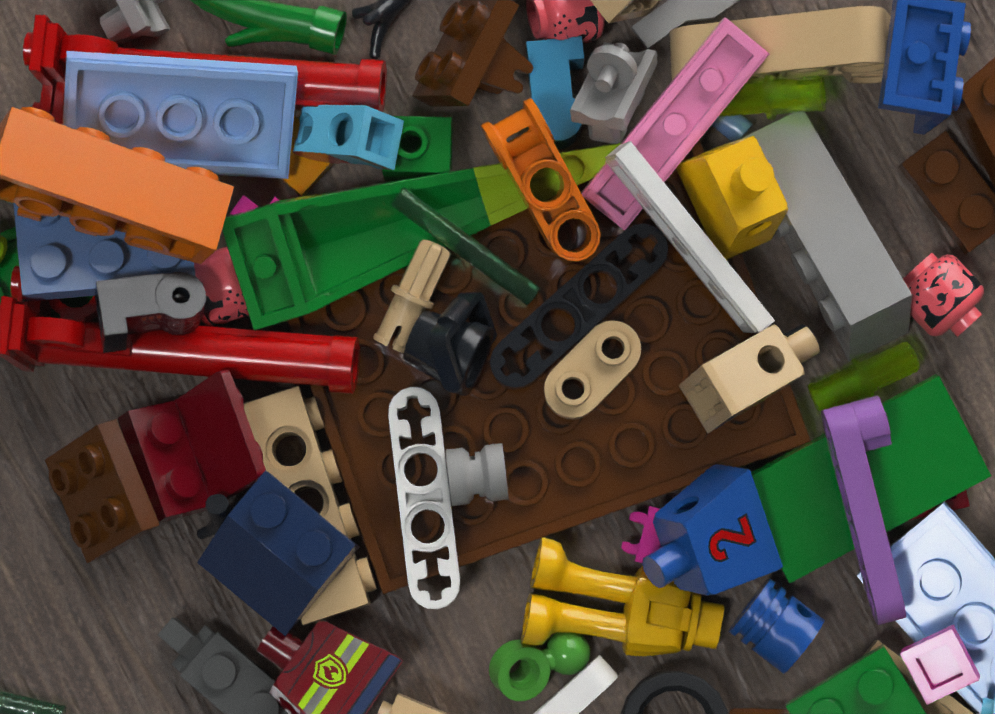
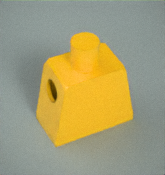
[676,136,788,260]

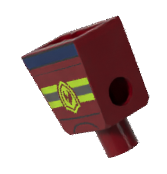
[256,620,403,714]

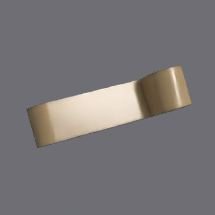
[669,6,891,85]

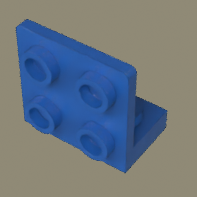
[878,0,971,135]

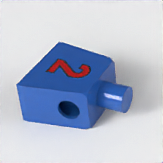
[642,464,783,596]

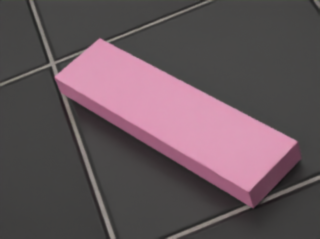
[581,17,769,231]

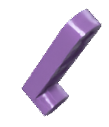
[821,395,906,625]

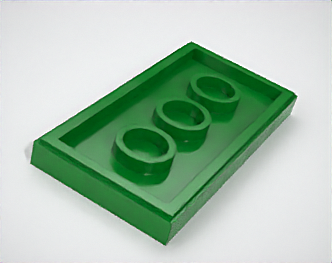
[751,374,992,583]

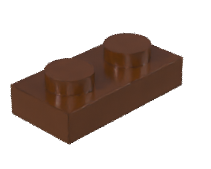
[898,131,995,255]

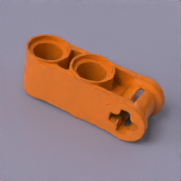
[480,98,601,261]

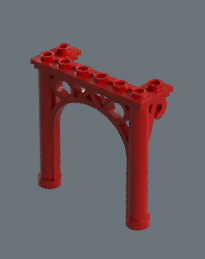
[0,15,387,394]

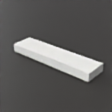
[605,141,775,333]

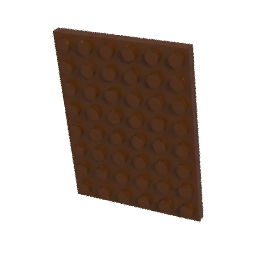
[287,140,811,594]

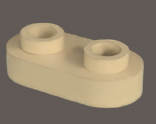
[544,321,641,420]

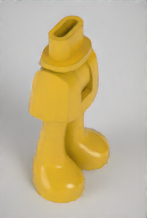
[521,537,724,656]

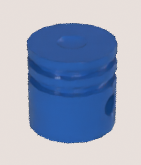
[728,578,825,674]

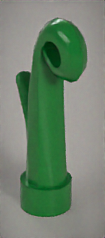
[190,0,347,55]

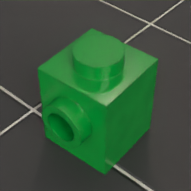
[382,116,453,181]

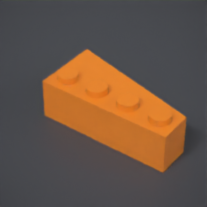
[0,107,234,264]

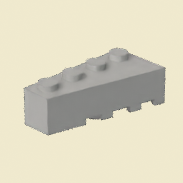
[742,108,912,362]

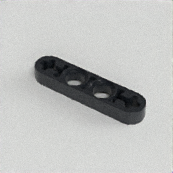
[490,223,668,390]

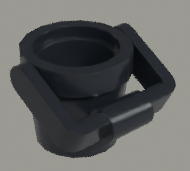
[404,292,497,396]

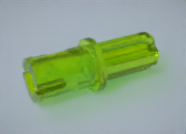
[718,74,827,120]
[807,342,920,416]

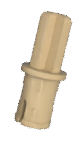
[373,239,450,353]

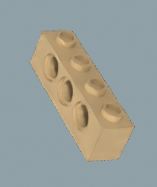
[244,386,377,625]

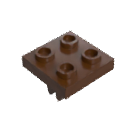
[412,0,533,107]
[45,419,160,563]

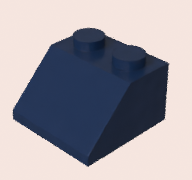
[197,470,360,636]

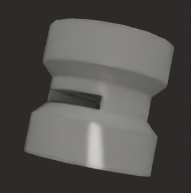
[445,443,509,506]

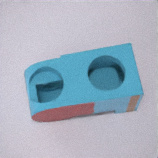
[293,105,404,170]

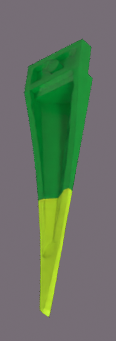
[222,142,622,330]

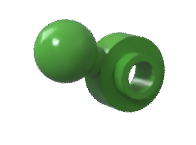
[489,633,591,701]

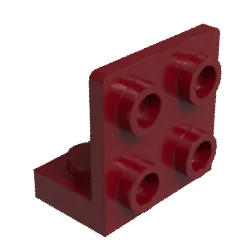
[117,370,266,523]

